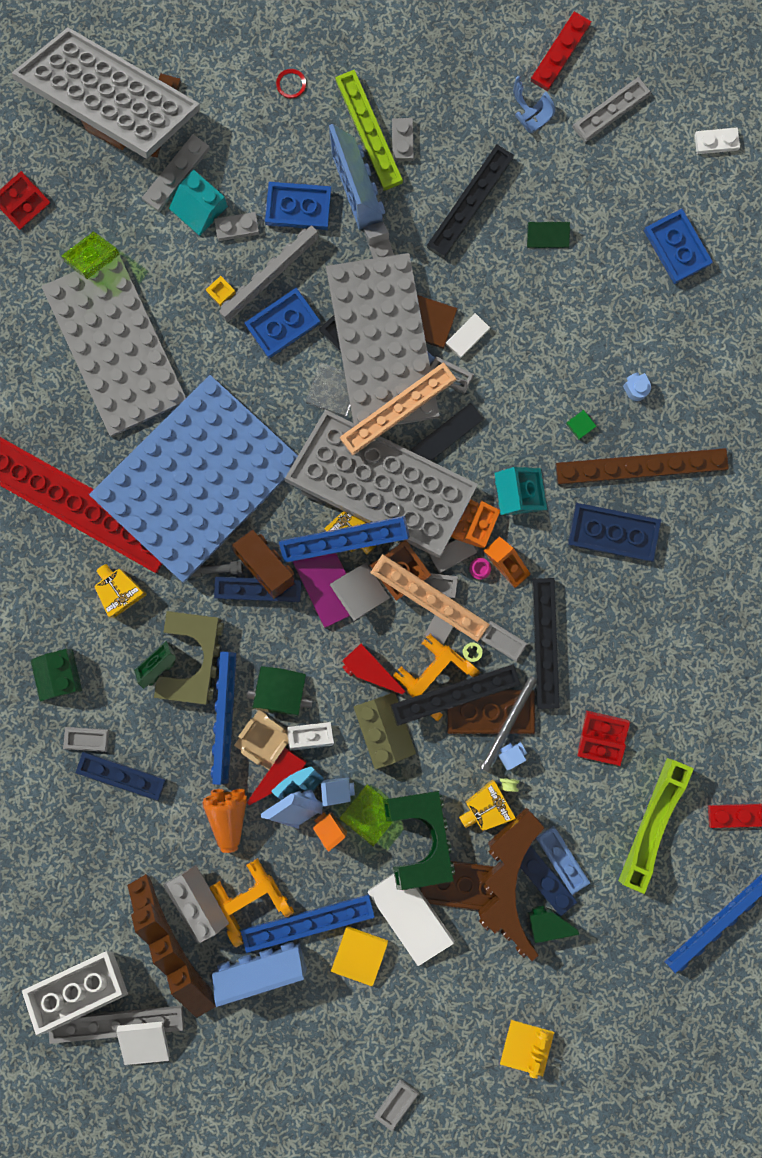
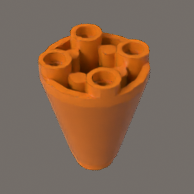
[202,789,247,853]

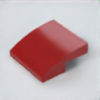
[0,171,51,230]
[577,710,630,766]

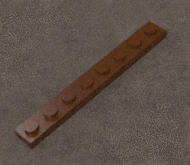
[555,448,729,485]

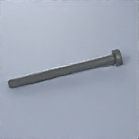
[478,676,537,774]

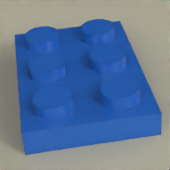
[265,182,332,230]
[644,209,713,284]
[244,288,321,359]

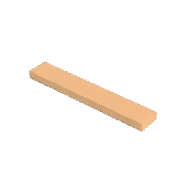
[340,362,456,456]
[371,554,490,642]

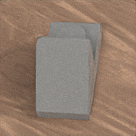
[363,222,394,259]

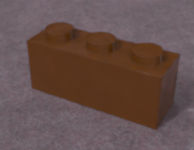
[232,530,294,599]

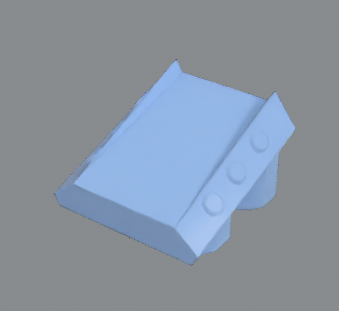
[261,789,323,829]

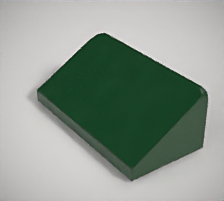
[527,222,570,248]

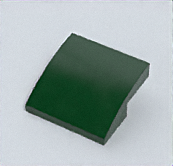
[252,666,306,717]

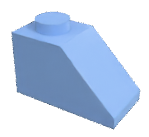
[321,778,355,806]

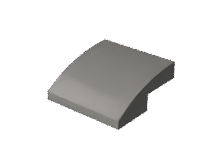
[330,563,390,621]

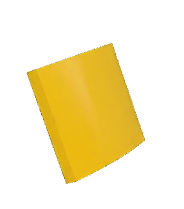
[331,926,388,987]

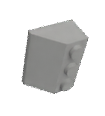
[163,865,229,943]

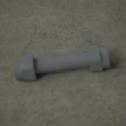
[191,561,243,577]

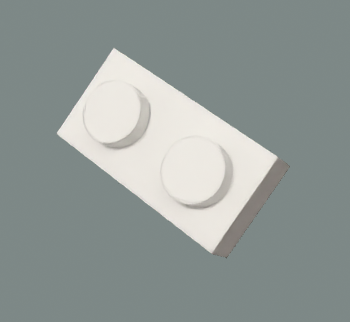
[694,128,740,154]
[287,722,334,751]

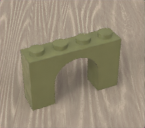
[154,611,224,705]

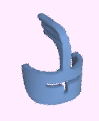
[513,76,555,133]

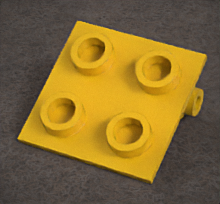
[500,1020,554,1079]

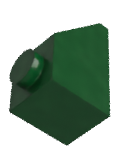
[528,906,579,943]

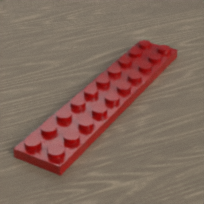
[0,437,162,574]

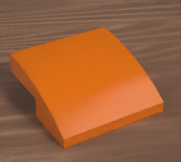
[451,500,500,548]

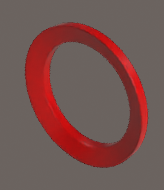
[276,69,306,99]

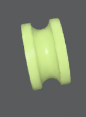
[463,643,482,662]
[499,778,520,792]

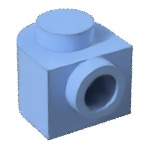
[623,372,651,401]
[498,742,527,770]

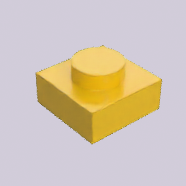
[206,276,236,307]

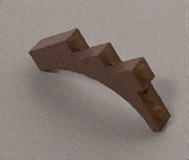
[478,807,544,961]
[127,874,216,1018]

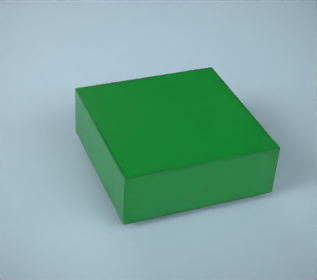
[566,410,597,440]

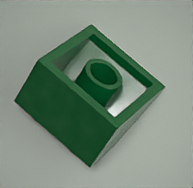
[31,649,82,702]

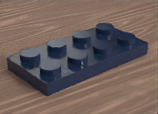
[567,503,661,562]

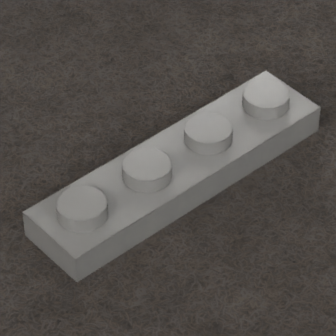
[142,134,210,212]

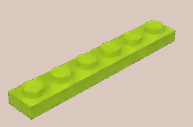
[335,69,403,191]

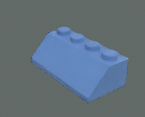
[212,941,307,1007]

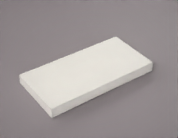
[368,874,455,966]

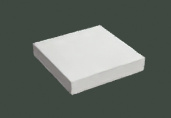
[117,1021,170,1065]

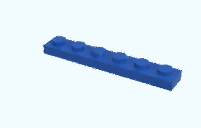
[279,516,410,563]
[211,652,237,785]
[664,874,762,973]
[241,894,375,953]

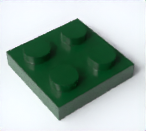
[134,641,177,689]

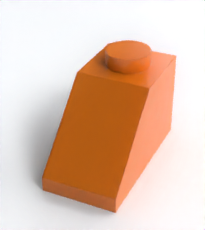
[484,537,530,588]
[313,811,347,852]

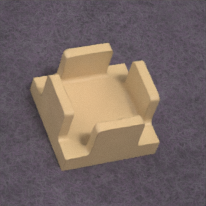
[234,710,289,770]

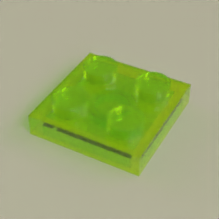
[61,231,120,279]
[339,784,394,847]

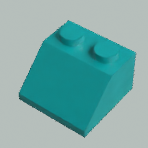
[169,170,228,236]
[494,467,547,515]

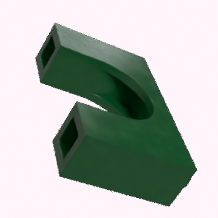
[383,791,455,890]

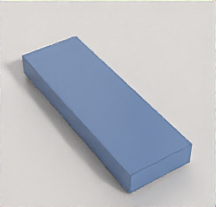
[536,826,590,895]

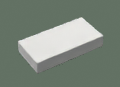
[445,313,490,359]

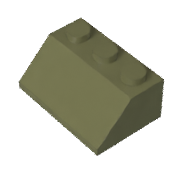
[353,692,416,770]

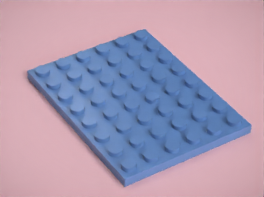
[89,375,298,584]

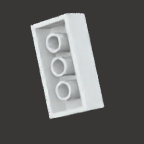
[22,951,128,1035]

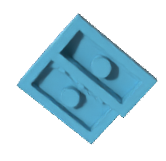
[271,767,324,800]

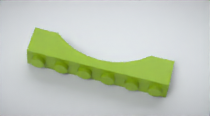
[618,758,694,894]

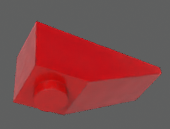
[342,644,406,695]
[247,747,307,805]

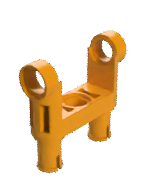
[392,633,481,722]
[209,858,294,948]

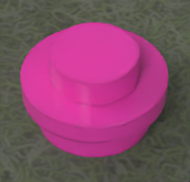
[469,558,491,580]

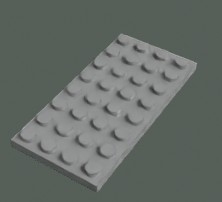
[12,27,200,159]
[41,252,186,437]
[326,253,439,426]
[285,409,478,559]

